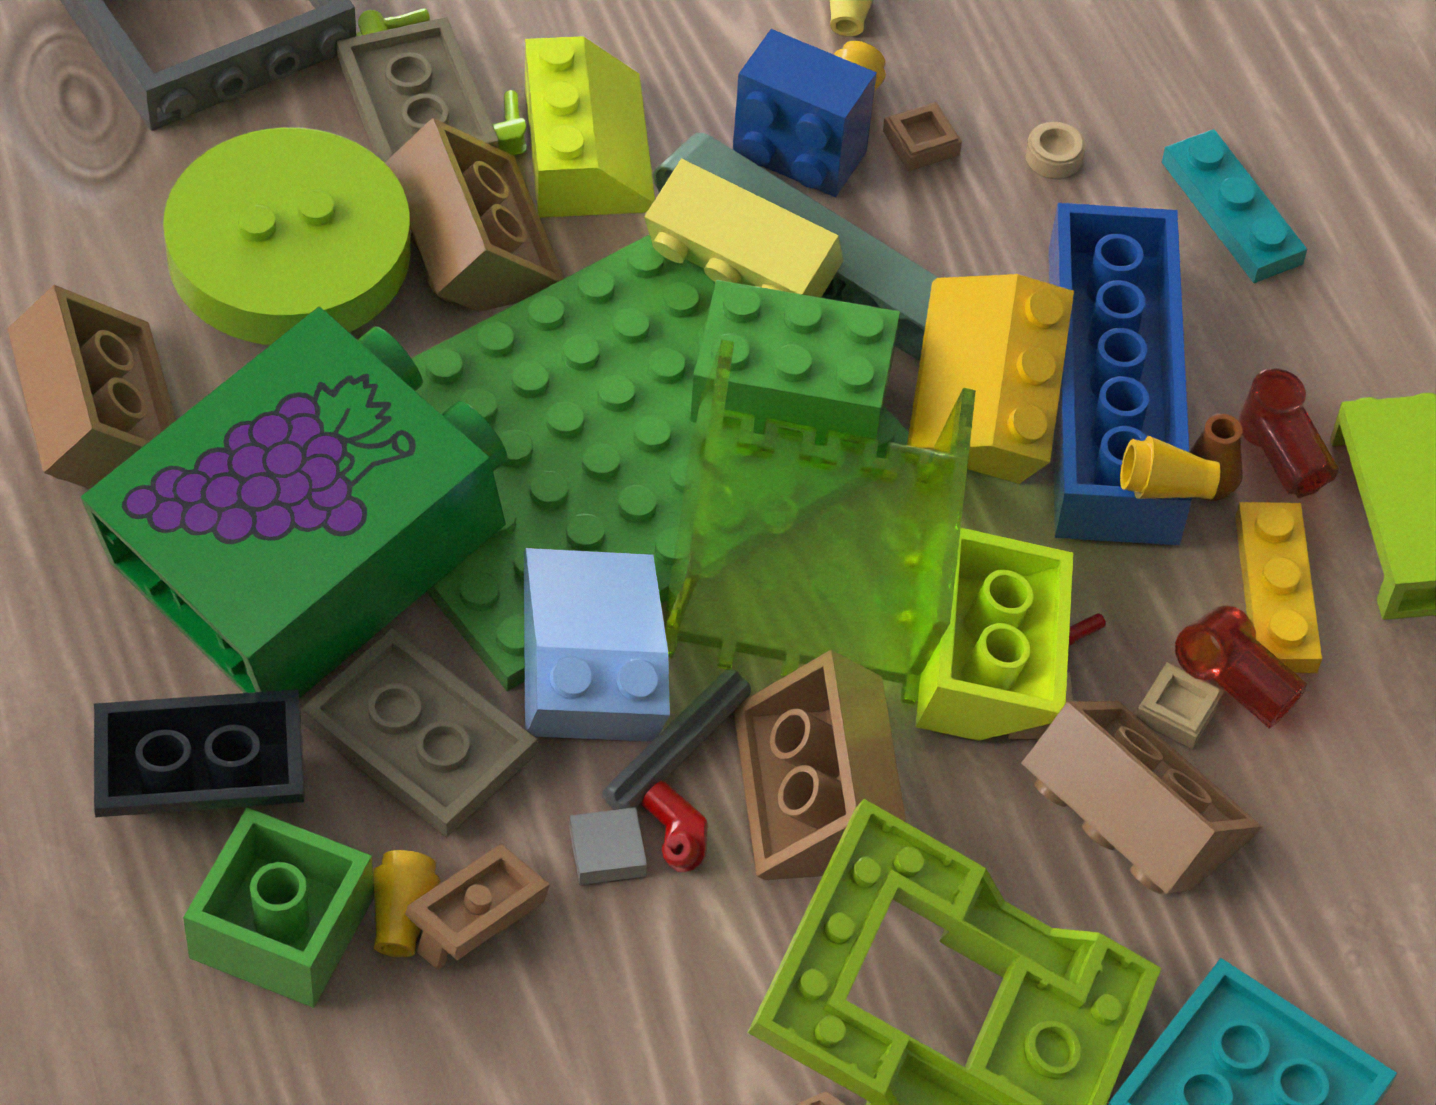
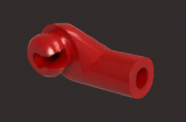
[641,781,708,873]

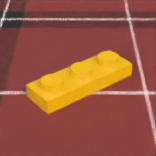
[1235,502,1322,673]

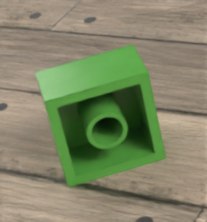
[183,807,374,1008]

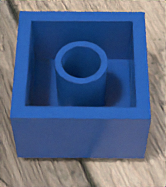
[733,29,877,198]

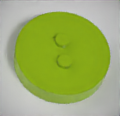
[163,128,410,345]

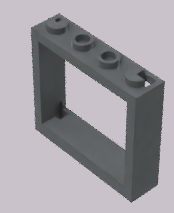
[60,0,356,131]

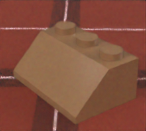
[385,118,564,312]
[7,285,176,489]
[734,649,907,880]
[1021,701,1263,894]

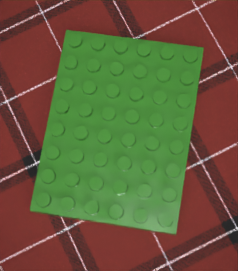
[412,235,917,691]

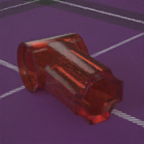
[1238,368,1339,498]
[1175,605,1307,729]

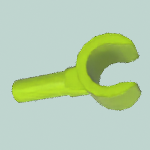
[356,8,430,37]
[492,90,527,155]

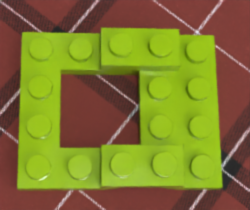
[747,799,1162,1105]

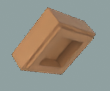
[883,102,962,171]

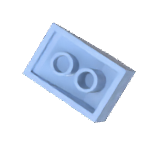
[524,548,670,741]

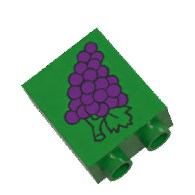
[80,306,508,698]

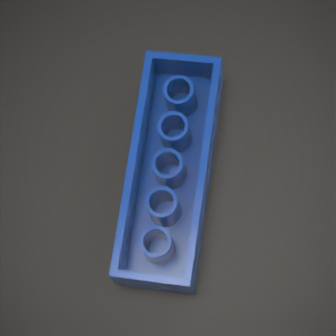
[1049,203,1192,545]

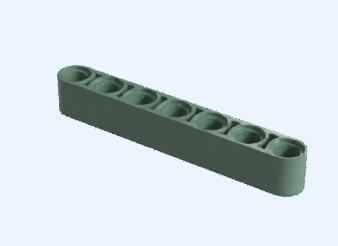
[653,133,939,361]

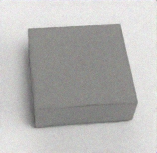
[569,807,647,885]

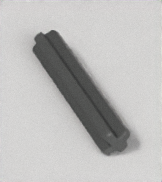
[602,669,751,810]

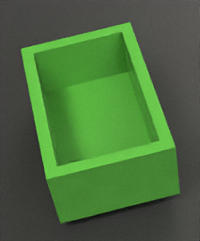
[690,280,900,454]

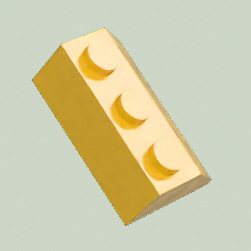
[906,274,1074,484]

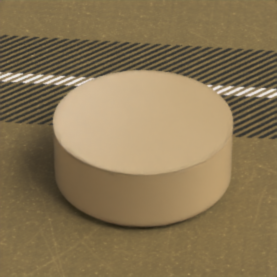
[1025,122,1086,179]

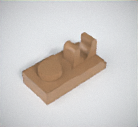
[405,844,550,970]

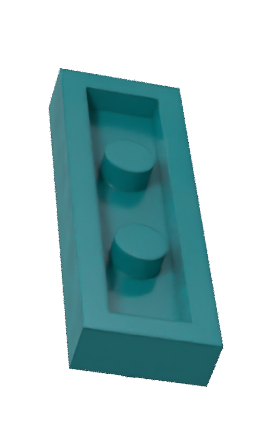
[1162,129,1308,283]

